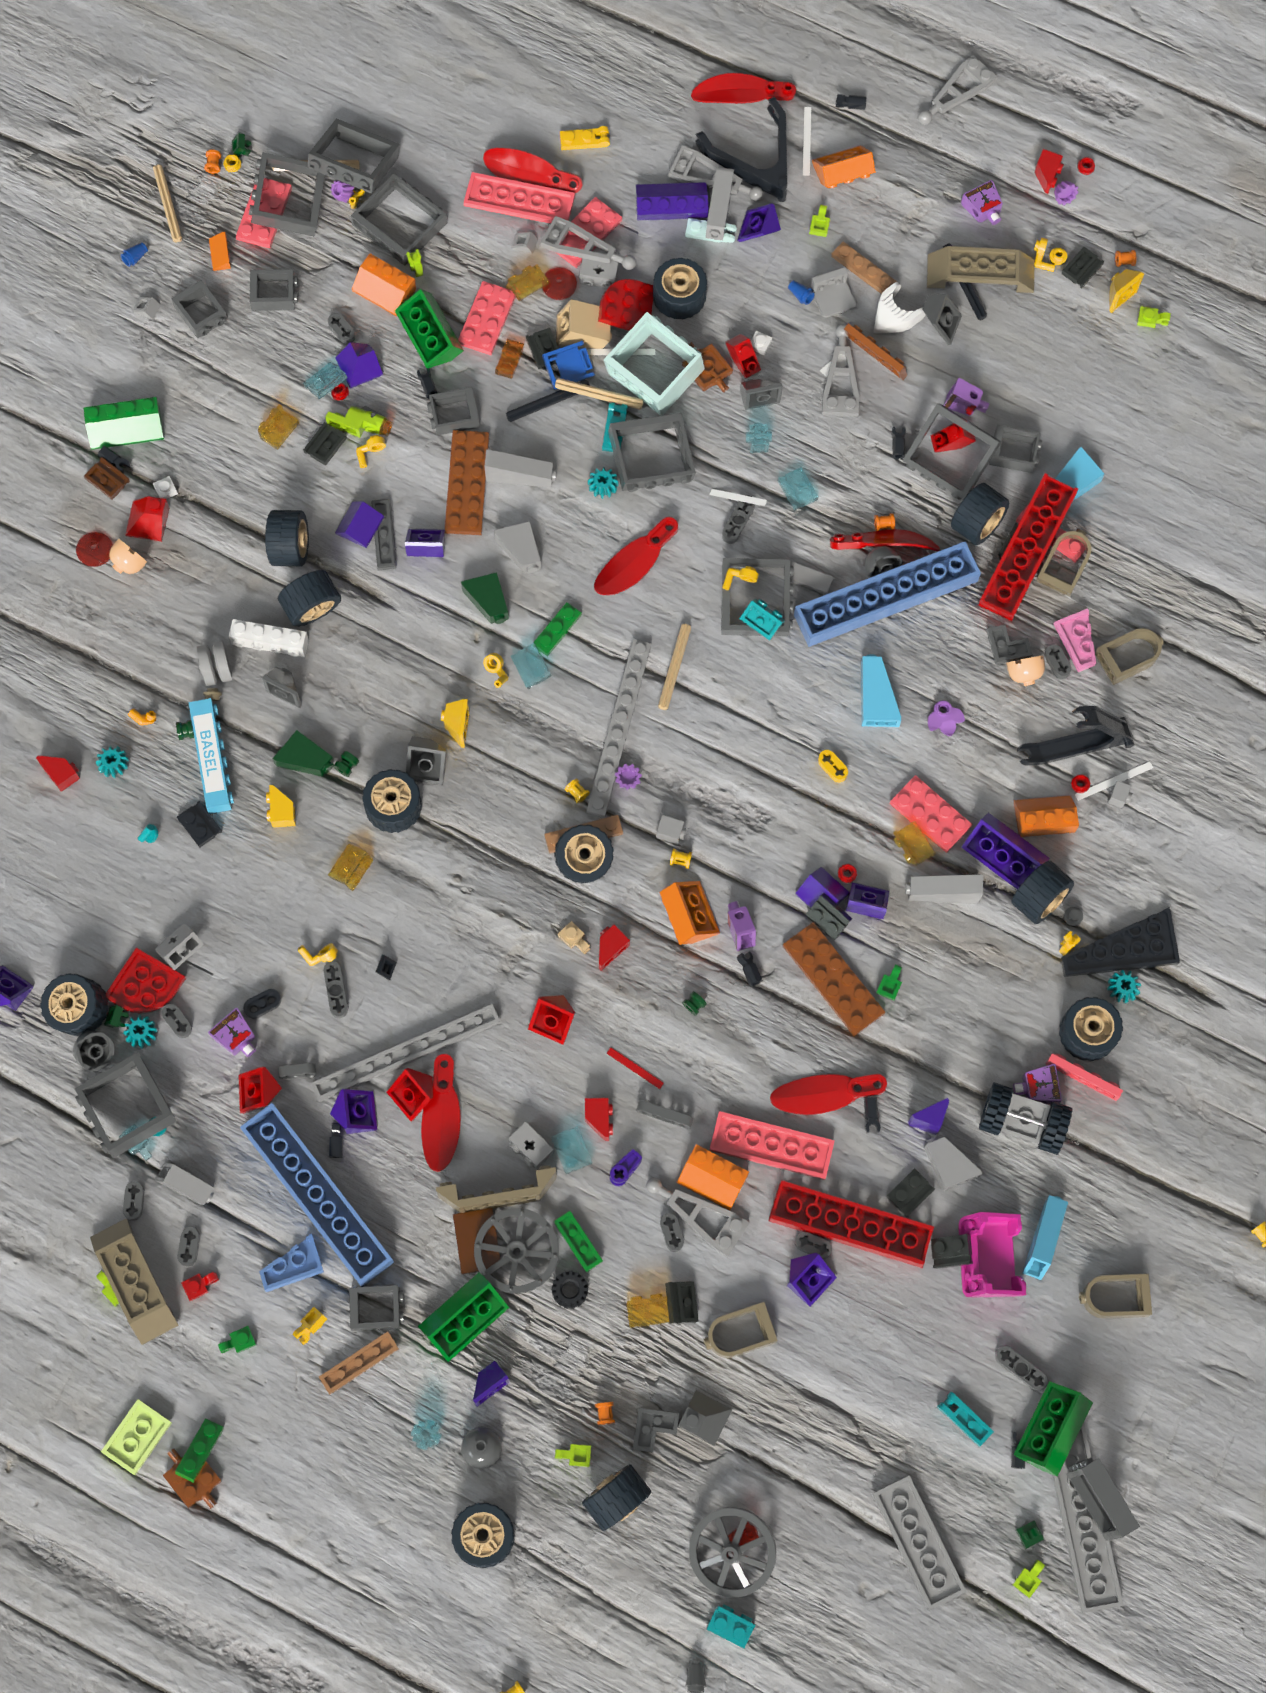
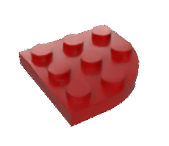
[598,279,653,331]
[106,948,186,1013]

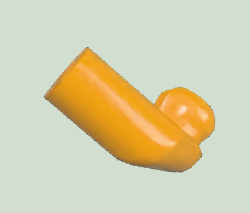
[128,708,157,725]

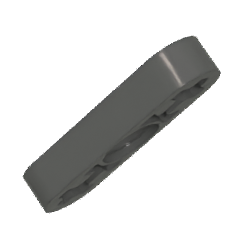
[722,495,755,544]
[323,961,348,1018]
[636,1101,693,1129]
[995,1346,1048,1391]

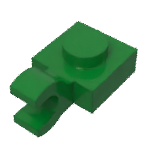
[876,964,902,1001]
[218,1326,256,1354]

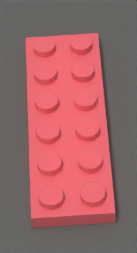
[464,172,575,224]
[709,1111,835,1180]

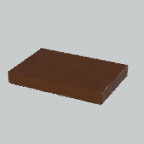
[453,1208,502,1275]

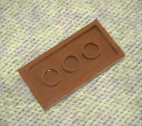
[844,323,907,380]

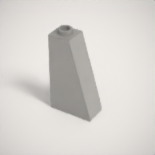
[705,167,734,241]
[485,449,556,487]
[905,875,983,904]

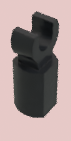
[836,94,867,110]
[417,368,438,399]
[891,426,906,459]
[98,446,131,474]
[737,951,763,987]
[864,1098,881,1133]
[329,1123,343,1158]
[1011,1432,1026,1469]

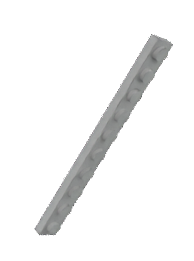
[586,639,651,818]
[311,1004,500,1102]

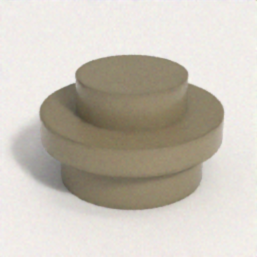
[203,688,222,701]

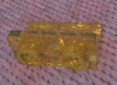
[505,264,549,302]
[258,404,299,450]
[893,821,936,866]
[328,844,373,891]
[626,1294,669,1328]

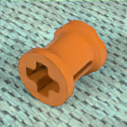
[204,150,222,174]
[1115,250,1137,267]
[874,513,895,531]
[595,1402,615,1425]

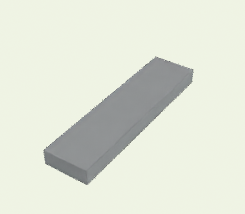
[758,552,834,595]

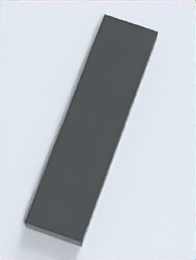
[371,499,396,571]

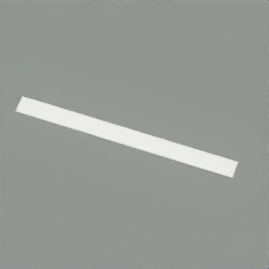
[803,107,811,176]
[578,349,655,355]
[1075,762,1153,801]

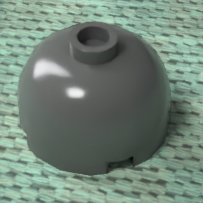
[865,546,903,578]
[73,1031,115,1071]
[461,1427,502,1469]

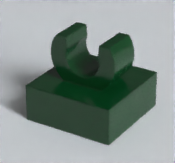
[231,133,251,157]
[104,1005,129,1028]
[1015,1520,1044,1549]

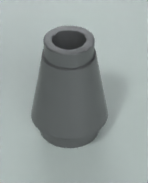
[685,1660,706,1693]

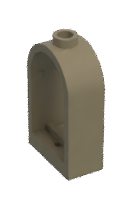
[1036,529,1091,597]
[1095,628,1164,685]
[1079,1274,1152,1318]
[703,1302,778,1358]

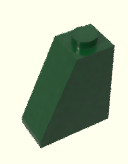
[461,572,509,624]
[272,730,334,776]

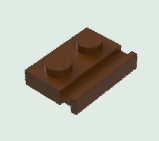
[84,457,130,500]

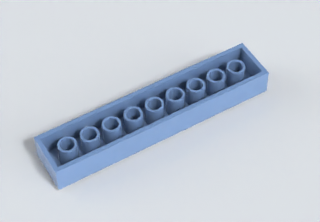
[794,542,981,647]
[240,1103,394,1287]

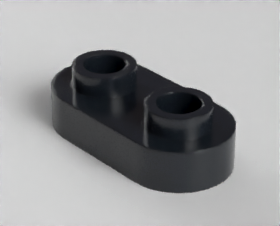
[243,989,281,1019]

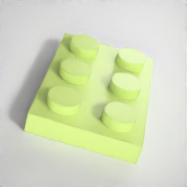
[101,1399,172,1476]

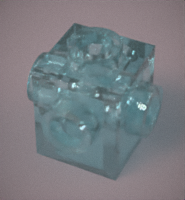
[745,423,772,453]
[411,1419,442,1451]

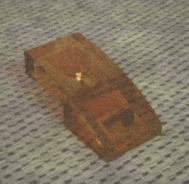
[495,339,524,379]

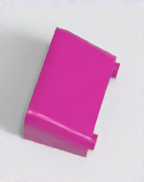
[958,1212,1026,1297]

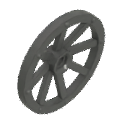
[474,1208,559,1294]
[689,1507,777,1597]

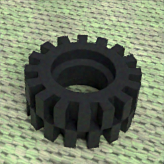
[552,1270,588,1309]

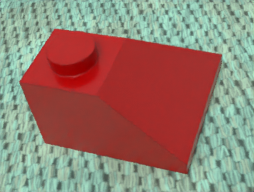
[125,496,170,542]

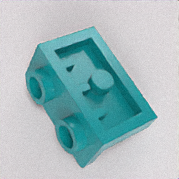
[739,599,786,641]
[706,1604,756,1649]

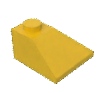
[1109,269,1144,313]
[441,699,470,748]

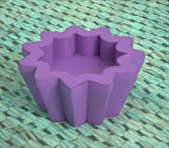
[330,180,354,203]
[1054,181,1079,206]
[615,764,642,790]

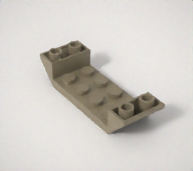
[927,246,1034,293]
[436,1165,557,1213]
[90,1218,179,1345]

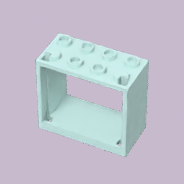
[604,312,705,416]

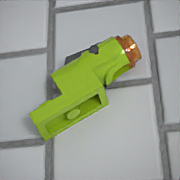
[325,406,393,438]

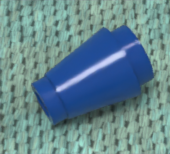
[121,242,148,267]
[788,280,815,305]

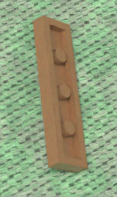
[831,242,897,294]
[544,815,623,854]
[319,1331,399,1395]

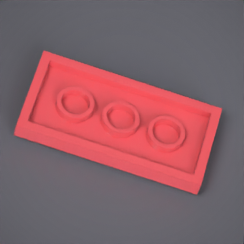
[236,178,292,248]
[555,197,622,268]
[458,281,516,355]
[889,775,973,853]

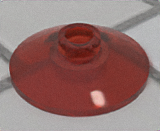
[541,267,577,300]
[76,532,113,567]

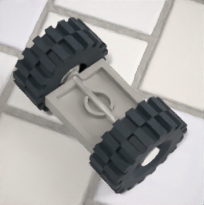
[979,1082,1073,1155]

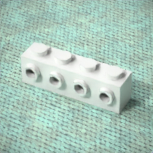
[229,619,309,657]

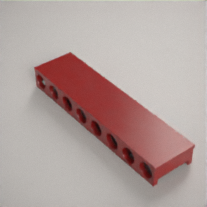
[978,473,1078,621]
[768,1180,934,1268]

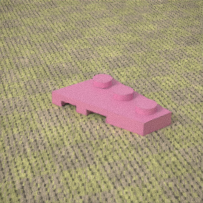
[1054,608,1096,672]

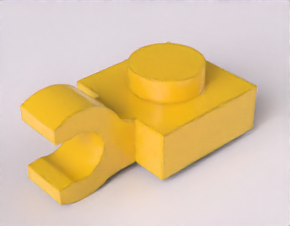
[1059,931,1081,956]
[292,1307,327,1345]

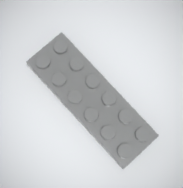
[872,1475,966,1611]

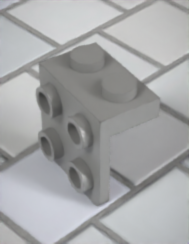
[811,267,856,318]

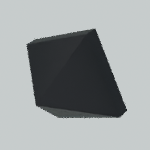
[376,954,397,980]

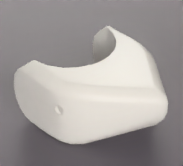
[873,282,926,334]

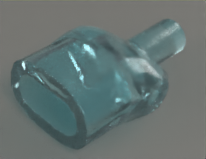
[118,1124,152,1161]

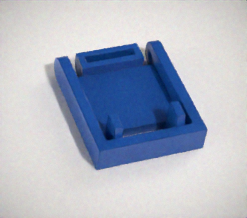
[542,341,595,390]

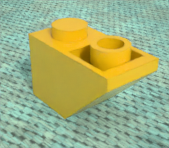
[266,785,296,827]

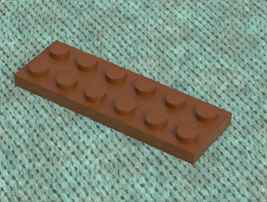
[445,430,489,535]
[782,922,885,1037]

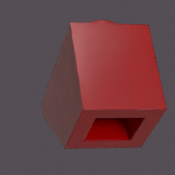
[1034,149,1064,194]
[725,334,761,378]
[930,423,976,453]
[585,1098,613,1141]

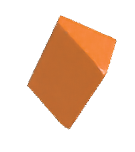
[209,232,231,271]

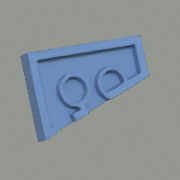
[259,1233,324,1292]

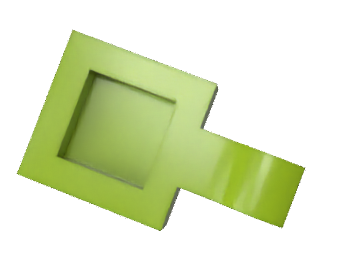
[809,205,830,237]
[406,249,423,277]
[1137,306,1171,328]
[96,1271,119,1307]
[555,1444,591,1467]
[1012,1560,1045,1598]

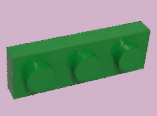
[533,602,582,657]
[553,1211,603,1273]
[175,1418,224,1483]

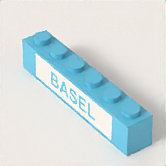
[189,698,234,814]

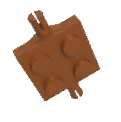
[682,342,733,392]
[163,1448,222,1509]

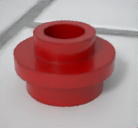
[1077,157,1095,175]
[331,383,349,400]
[1071,775,1090,793]
[838,864,857,883]

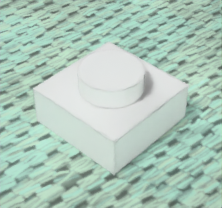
[751,331,772,355]
[153,476,178,499]

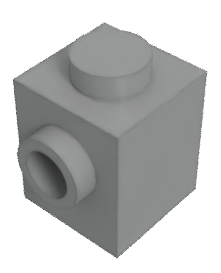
[656,815,687,845]

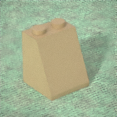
[556,299,612,349]

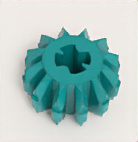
[588,467,619,499]
[96,745,129,778]
[1107,970,1141,1004]
[123,1015,158,1049]

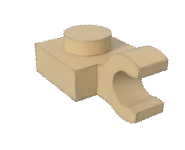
[558,921,590,954]

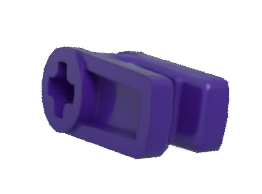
[610,1149,642,1187]

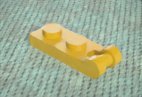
[560,126,610,150]

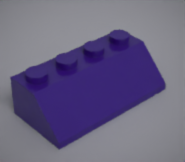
[636,182,709,220]
[961,812,1050,889]

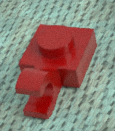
[181,1272,219,1301]

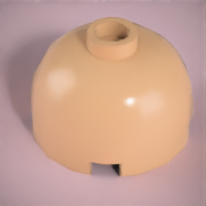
[109,539,147,574]
[1006,655,1045,686]

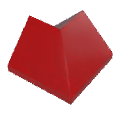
[528,995,575,1045]
[239,1067,282,1114]
[386,1068,433,1122]

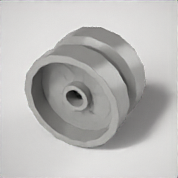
[197,641,233,686]

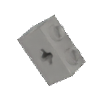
[580,258,618,289]
[155,924,204,970]
[509,1122,554,1169]

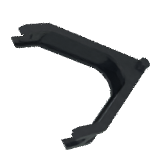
[695,97,787,202]
[1017,706,1135,766]

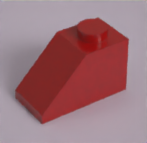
[36,755,80,792]
[599,924,630,971]

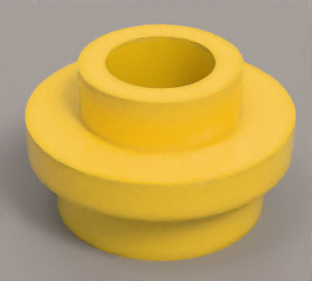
[223,155,241,172]
[1049,248,1067,265]

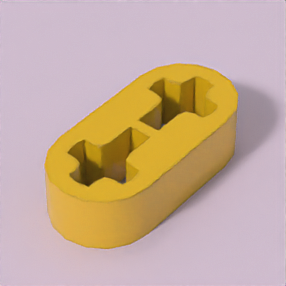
[818,750,848,783]

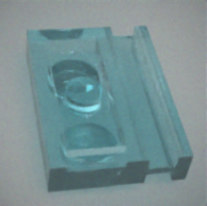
[303,362,347,399]
[777,467,818,511]
[511,643,552,689]
[551,1126,593,1174]

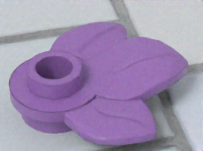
[928,701,965,737]

